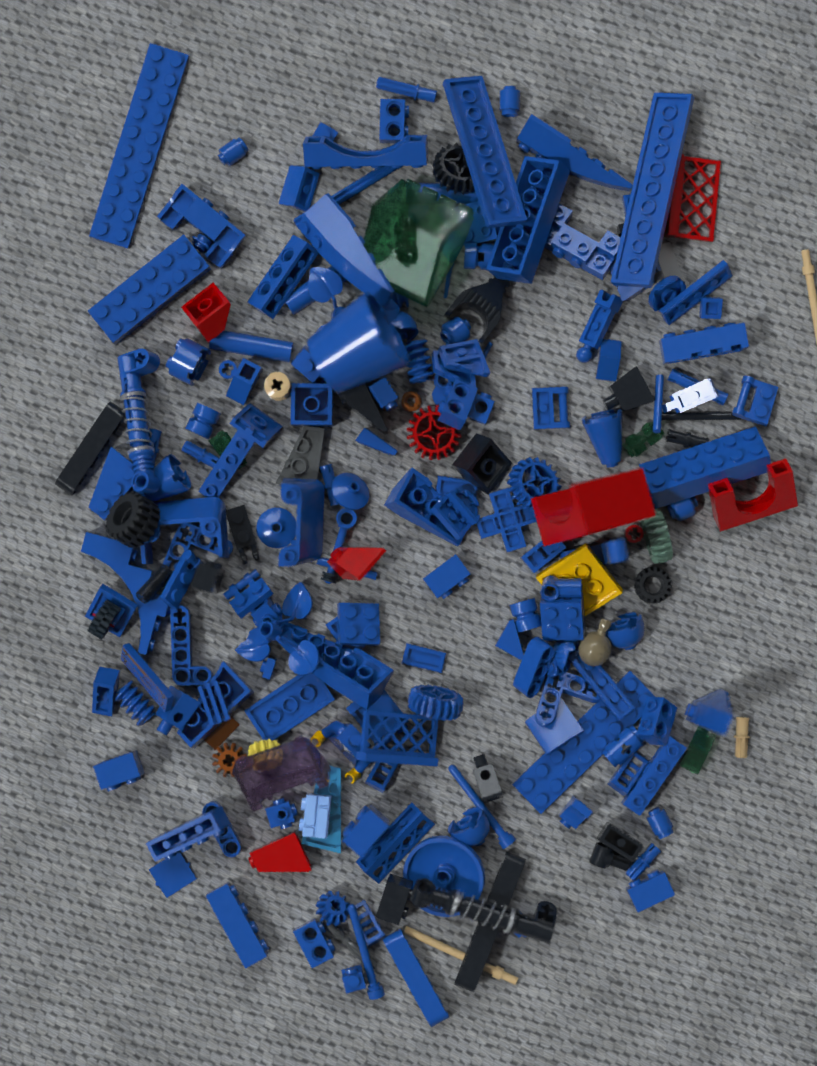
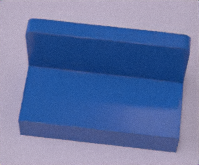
[279,165,320,212]

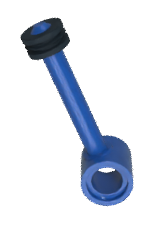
[320,508,357,584]

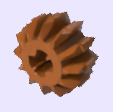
[212,743,247,777]

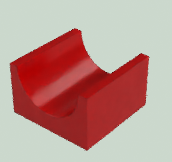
[531,467,656,546]

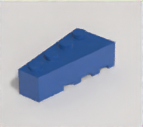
[659,322,749,365]
[177,661,254,749]

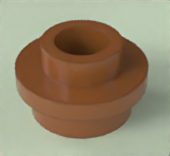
[401,391,421,412]

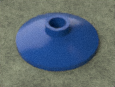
[331,473,369,510]
[256,508,296,548]

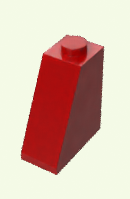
[248,831,312,872]

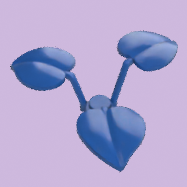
[308,267,400,332]
[235,582,319,675]

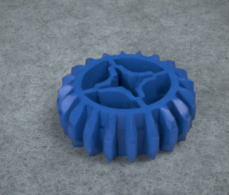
[507,457,562,512]
[408,684,464,721]

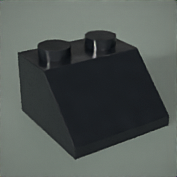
[452,433,512,495]

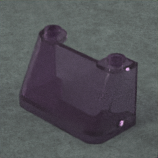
[232,736,331,812]

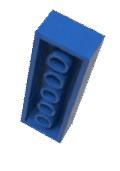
[486,156,570,284]
[88,234,211,345]
[639,426,771,509]

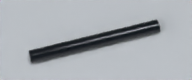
[662,412,741,421]

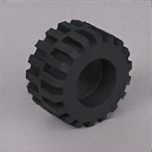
[106,491,160,548]

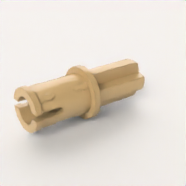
[734,717,750,758]

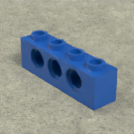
[247,235,319,319]
[621,736,687,816]

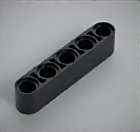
[55,401,126,496]

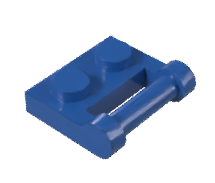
[732,376,778,426]
[532,387,570,430]

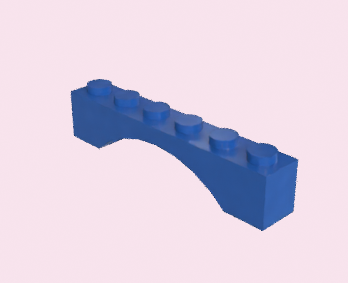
[303,135,428,169]

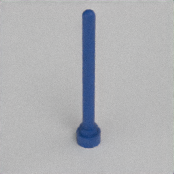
[448,765,516,849]
[348,904,385,1000]

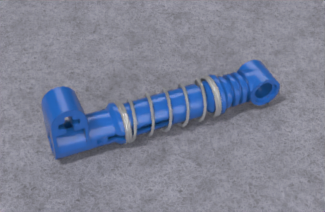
[117,348,160,495]

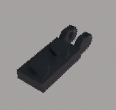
[226,505,260,565]

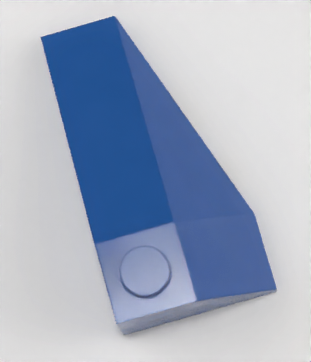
[384,468,466,546]

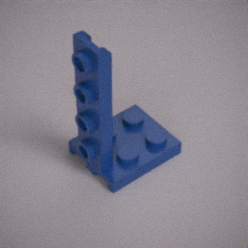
[198,403,283,498]

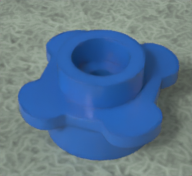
[192,234,212,252]

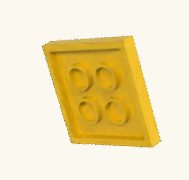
[536,543,623,616]

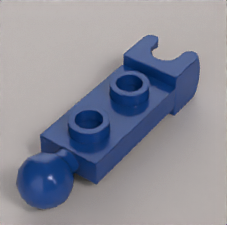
[576,290,623,363]

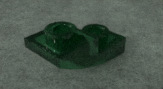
[679,726,717,775]

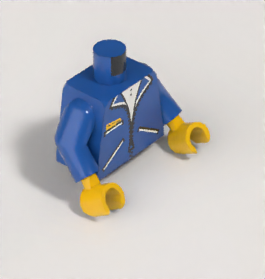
[310,721,371,784]

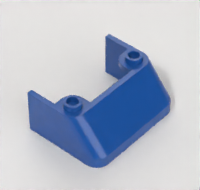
[140,497,230,564]

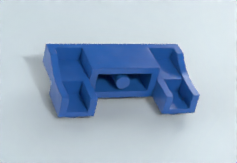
[157,184,246,269]
[544,203,621,280]

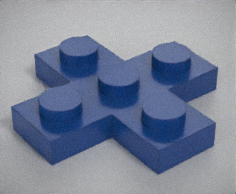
[476,488,537,552]

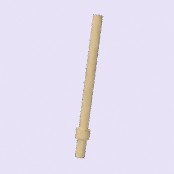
[801,249,817,344]
[403,926,518,985]

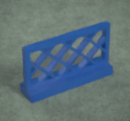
[356,710,439,767]

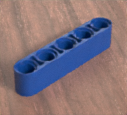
[383,929,449,1027]

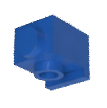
[341,965,367,994]

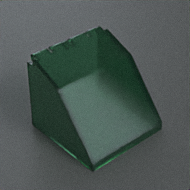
[364,179,474,307]

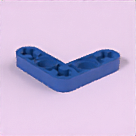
[162,523,233,576]
[535,670,601,727]

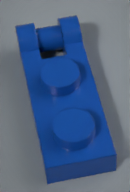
[159,550,203,609]

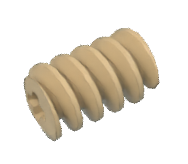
[264,372,291,401]

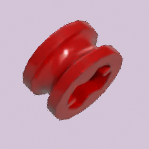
[625,525,644,543]

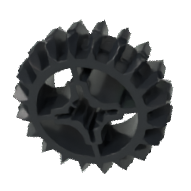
[432,142,475,195]

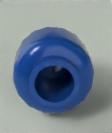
[440,317,471,345]
[666,496,698,521]

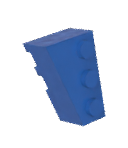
[88,447,134,521]

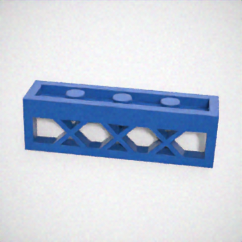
[356,802,435,884]

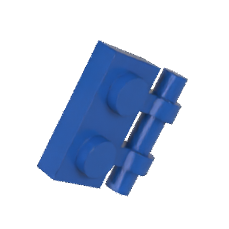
[223,569,274,619]

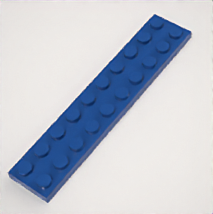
[89,43,189,249]
[611,93,695,288]

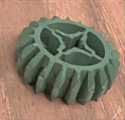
[641,508,673,564]

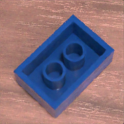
[343,804,390,858]

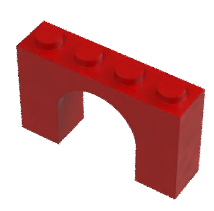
[708,458,798,532]

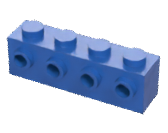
[146,806,231,862]
[206,881,269,969]

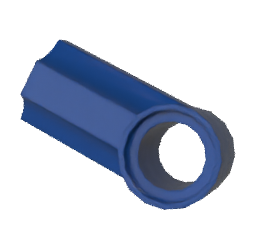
[541,576,582,601]

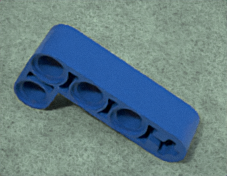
[170,605,213,686]

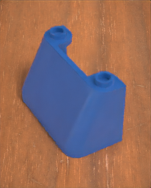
[278,478,325,567]

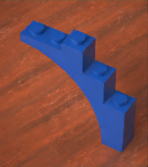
[81,532,172,655]

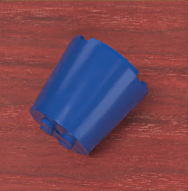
[307,292,410,393]

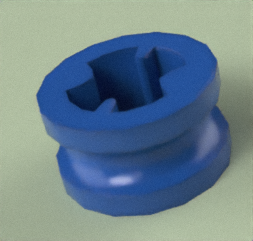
[219,360,237,379]

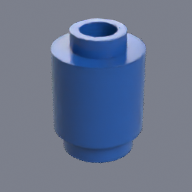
[499,86,520,117]
[217,137,249,166]
[646,807,674,839]

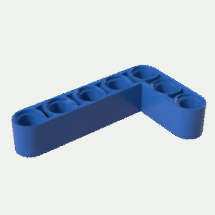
[559,539,629,565]

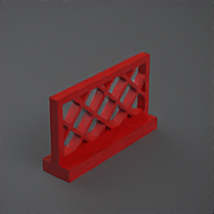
[663,154,721,242]

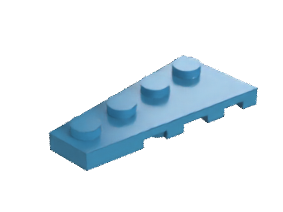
[301,763,341,854]

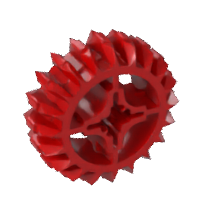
[407,405,462,460]

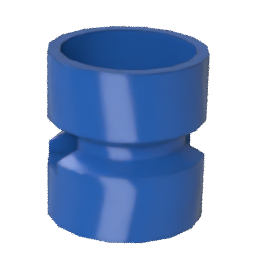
[464,242,494,270]
[185,403,221,440]
[509,598,541,633]

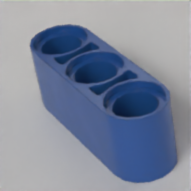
[513,637,555,698]
[202,801,242,857]

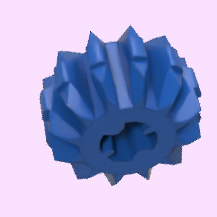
[316,891,350,926]

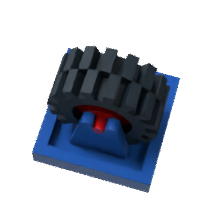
[85,584,138,640]

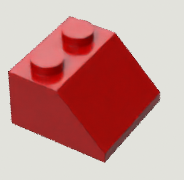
[181,282,231,342]

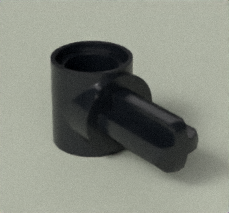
[589,842,631,871]

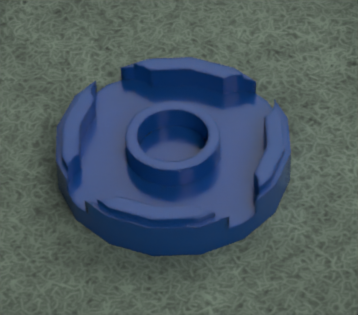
[648,276,686,312]

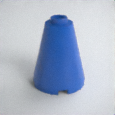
[582,409,622,468]
[133,454,192,502]

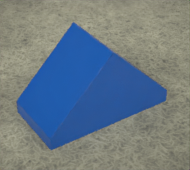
[596,339,621,382]
[495,619,524,660]

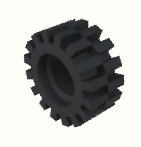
[634,567,672,604]

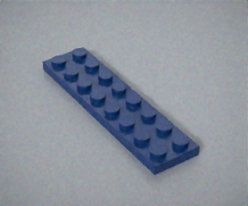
[442,76,527,228]
[512,670,655,814]

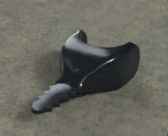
[444,276,510,344]

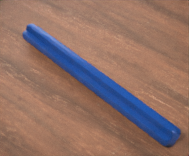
[294,166,399,228]

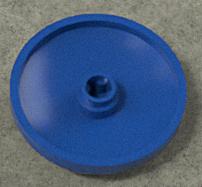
[403,836,485,917]

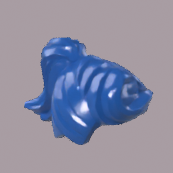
[547,640,580,678]

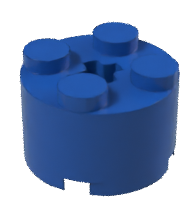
[166,338,211,386]

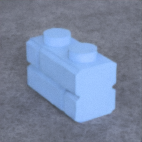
[299,793,332,839]

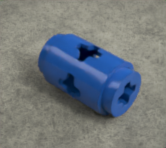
[602,725,645,767]

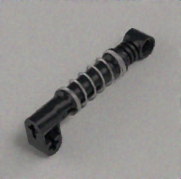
[410,878,557,943]

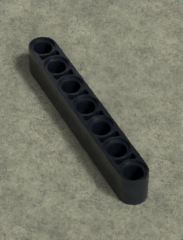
[454,851,526,992]

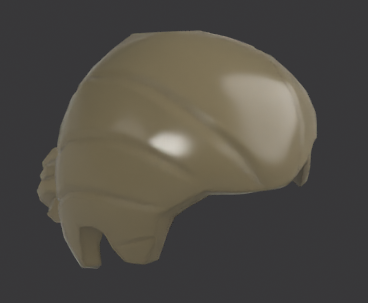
[579,619,612,666]

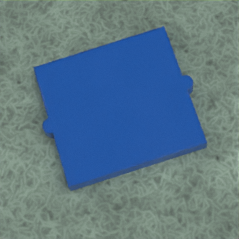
[149,851,197,898]

